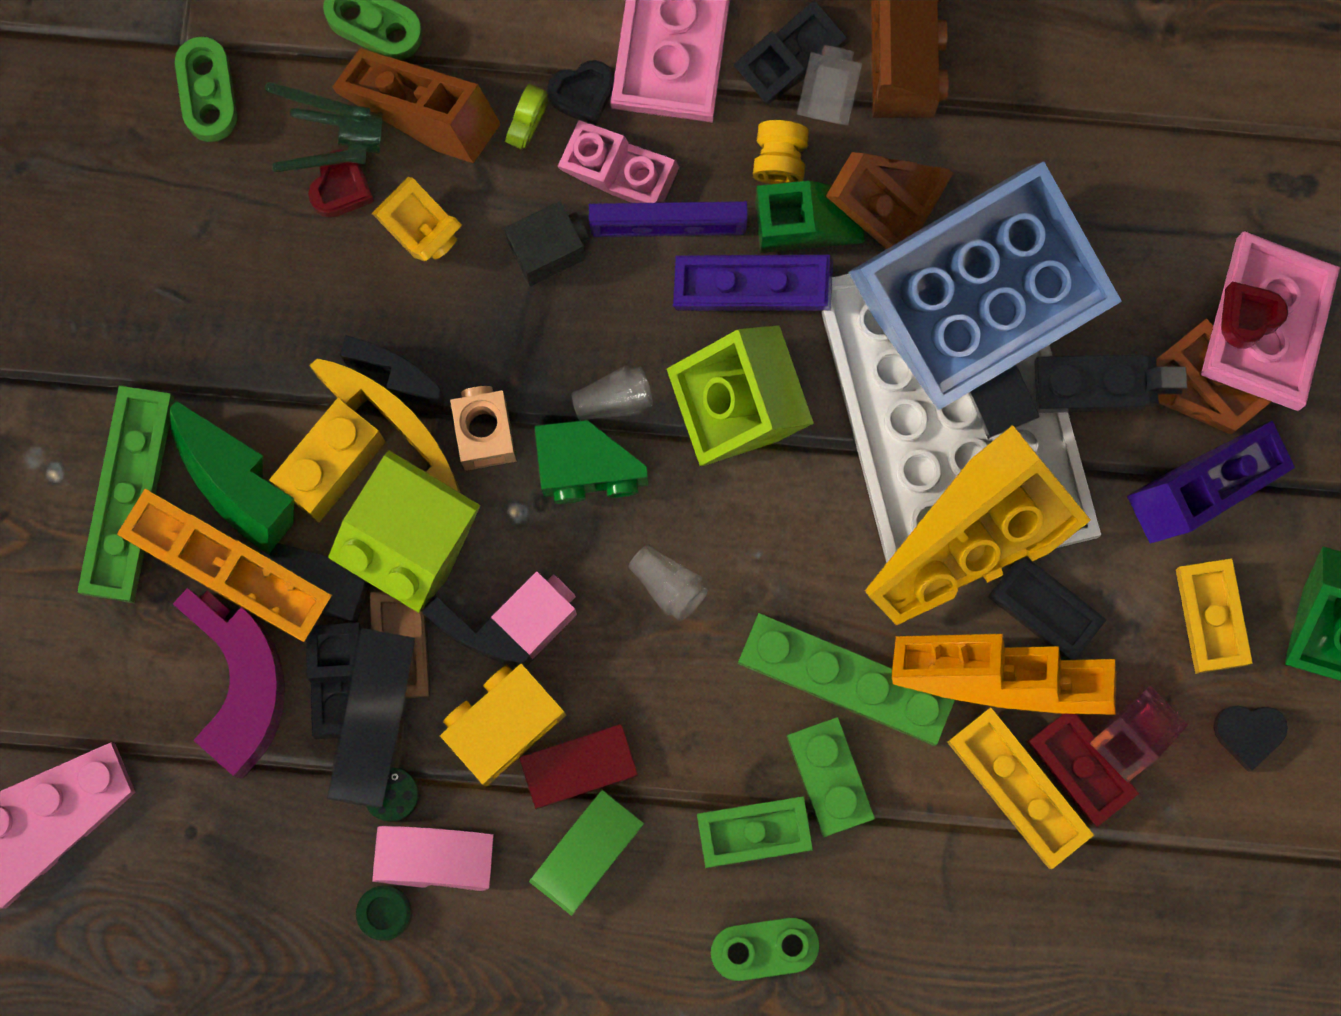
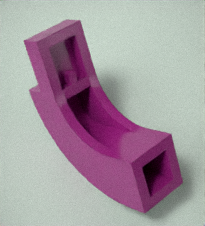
[173,588,285,779]

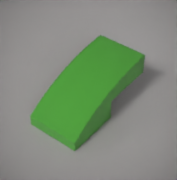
[529,790,644,916]

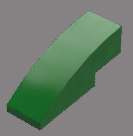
[170,401,294,554]

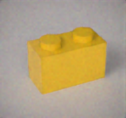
[269,398,386,523]
[440,664,567,787]

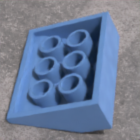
[848,161,1122,410]

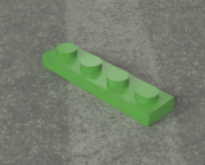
[77,385,175,603]
[738,613,955,746]

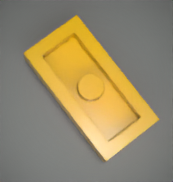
[1176,558,1253,674]

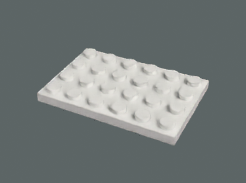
[821,274,1101,563]

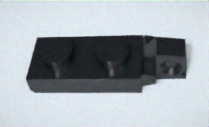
[1034,354,1187,413]

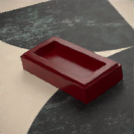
[519,724,638,809]

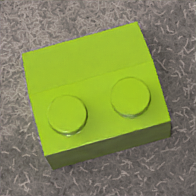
[667,325,814,466]
[328,451,481,613]

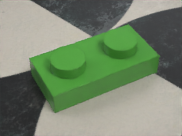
[786,717,875,838]
[697,796,813,868]

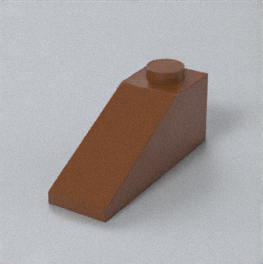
[332,48,501,163]

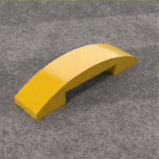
[309,358,460,493]

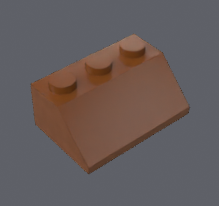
[871,0,948,118]

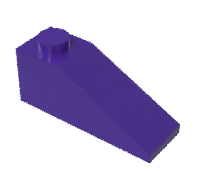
[1127,421,1295,544]

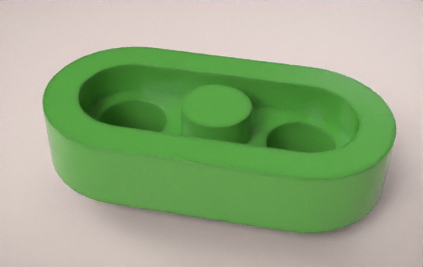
[323,0,423,60]
[175,37,237,142]
[711,918,819,981]

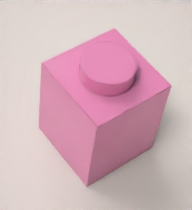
[491,571,577,660]

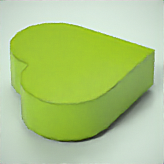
[505,83,548,150]

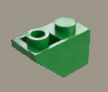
[755,181,864,253]
[534,420,648,504]

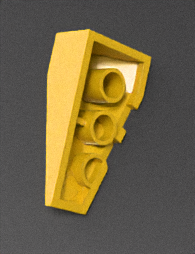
[865,425,1091,625]

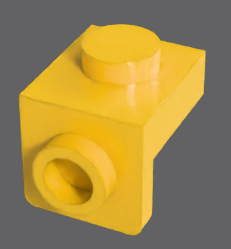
[372,177,462,261]

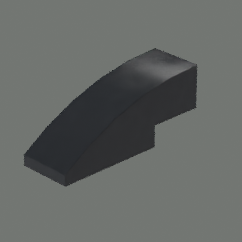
[327,628,415,808]

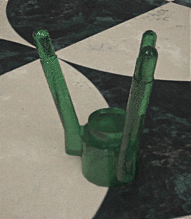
[265,82,383,172]

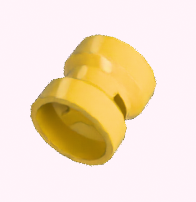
[753,120,809,184]

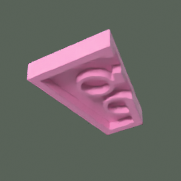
[0,742,136,908]

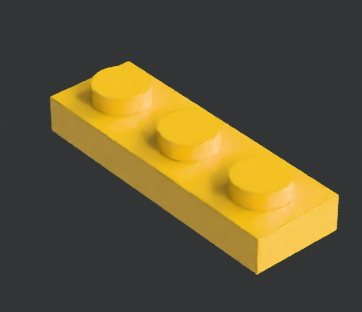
[947,707,1094,869]

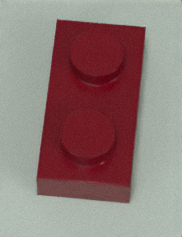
[1027,714,1139,827]

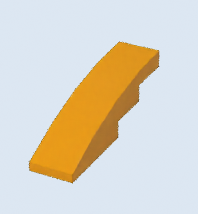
[117,489,332,642]
[891,634,1117,715]

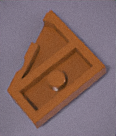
[826,152,954,249]
[1156,318,1272,435]

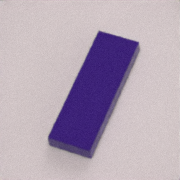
[589,201,747,237]
[673,255,833,311]

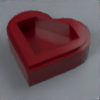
[308,149,375,218]
[1221,281,1288,349]

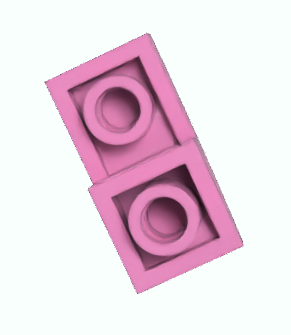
[558,120,680,203]
[372,826,493,891]

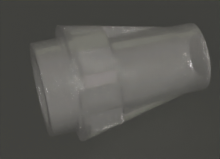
[572,365,653,421]
[628,545,708,621]

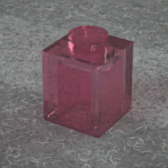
[1090,685,1188,783]

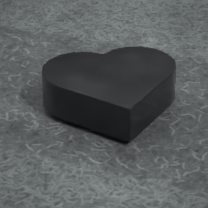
[547,60,614,126]
[1213,706,1288,772]

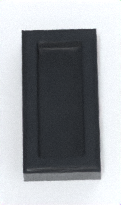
[988,557,1106,660]

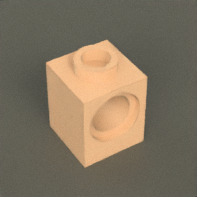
[450,386,517,471]

